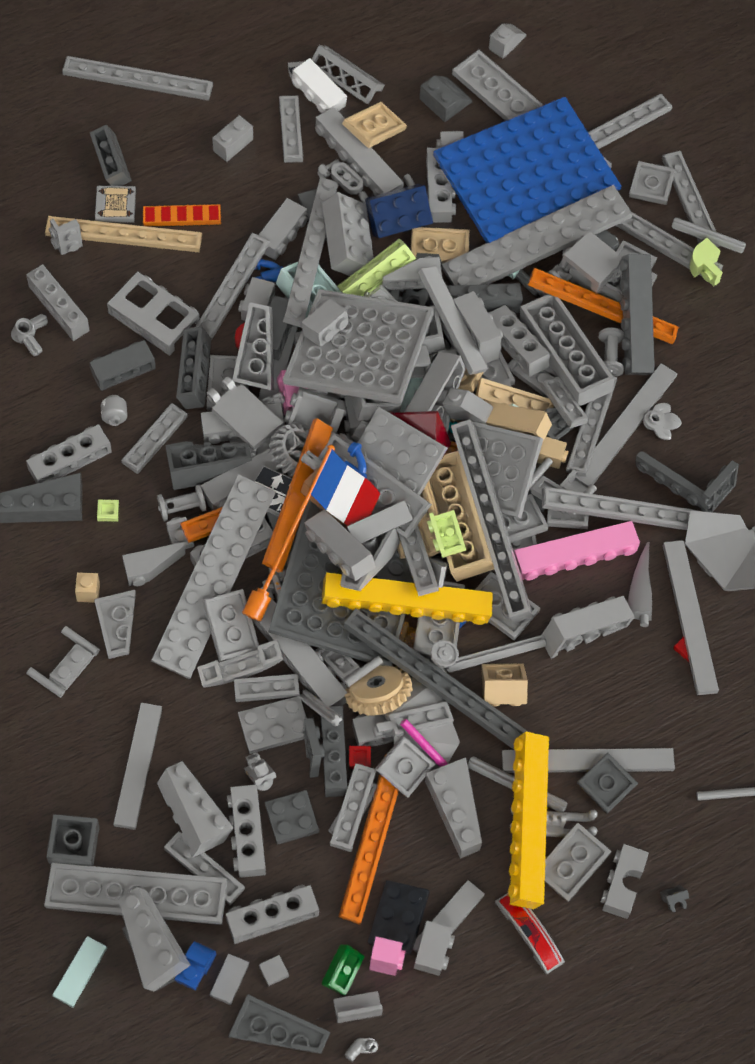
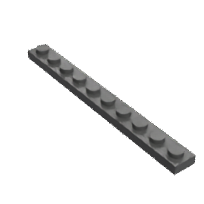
[342,609,528,749]

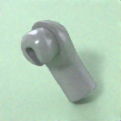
[344,1038,378,1062]

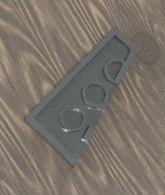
[228,995,331,1054]

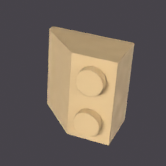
[481,664,528,706]

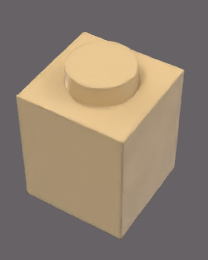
[537,437,569,469]
[75,573,100,603]

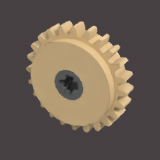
[345,665,413,716]

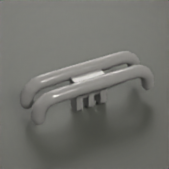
[510,809,597,838]

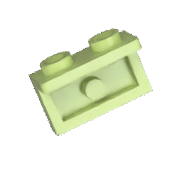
[427,510,466,558]

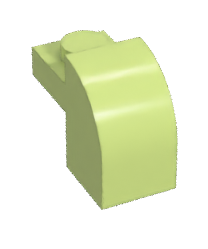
[690,238,723,286]

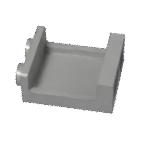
[562,231,622,293]
[284,387,346,434]

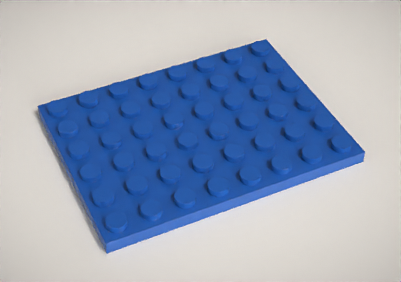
[433,97,621,244]

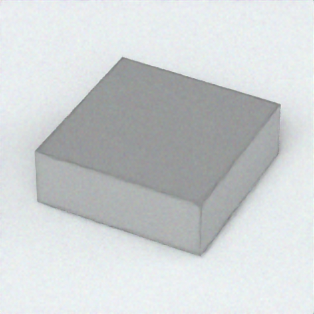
[259,955,289,986]

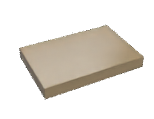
[342,102,407,148]
[411,227,469,264]

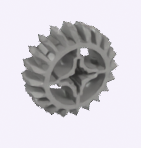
[268,423,308,477]

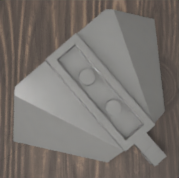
[685,511,755,591]
[372,677,460,770]

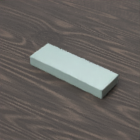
[53,936,107,1007]

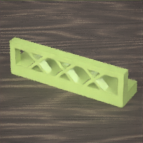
[337,238,416,296]

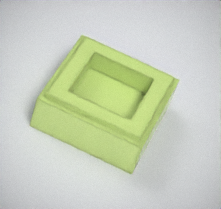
[97,500,119,521]

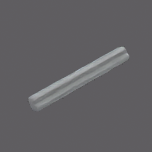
[672,218,746,253]
[300,690,342,726]

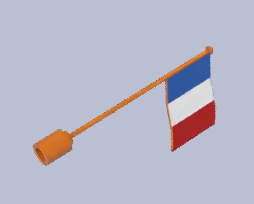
[242,445,380,622]

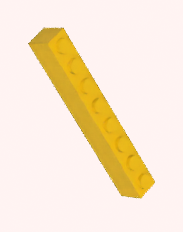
[322,572,493,625]
[508,732,549,909]

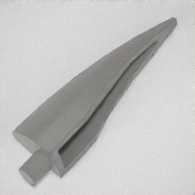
[627,542,652,627]

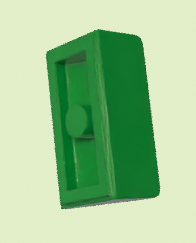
[321,945,365,996]

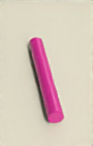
[400,719,448,767]

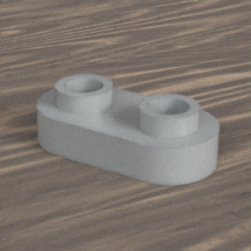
[331,162,363,195]

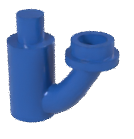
[254,259,283,283]
[345,442,367,478]

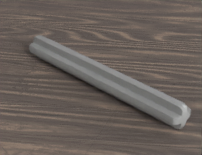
[446,635,546,673]
[467,757,567,812]

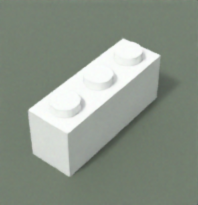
[292,58,347,113]

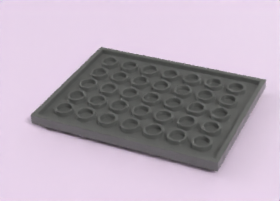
[268,500,414,666]

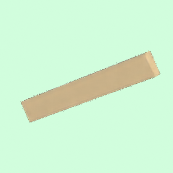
[45,216,202,252]

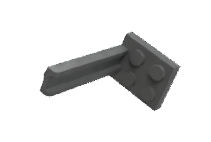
[636,451,739,512]

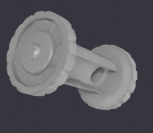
[599,328,624,377]
[157,484,206,521]
[426,640,459,673]

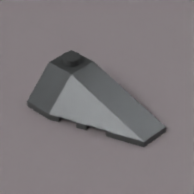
[165,442,252,490]

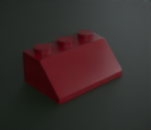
[391,411,451,458]

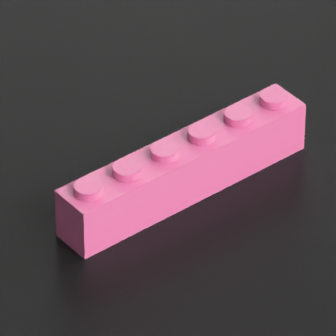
[514,521,640,580]

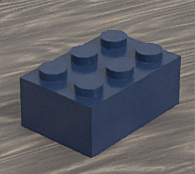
[365,184,433,238]

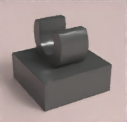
[660,885,689,913]

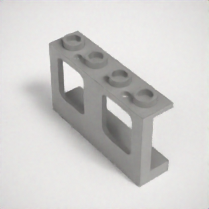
[107,272,199,356]

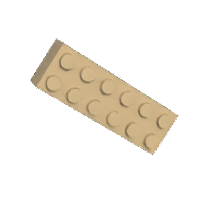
[427,450,495,582]

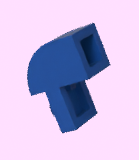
[175,942,216,991]

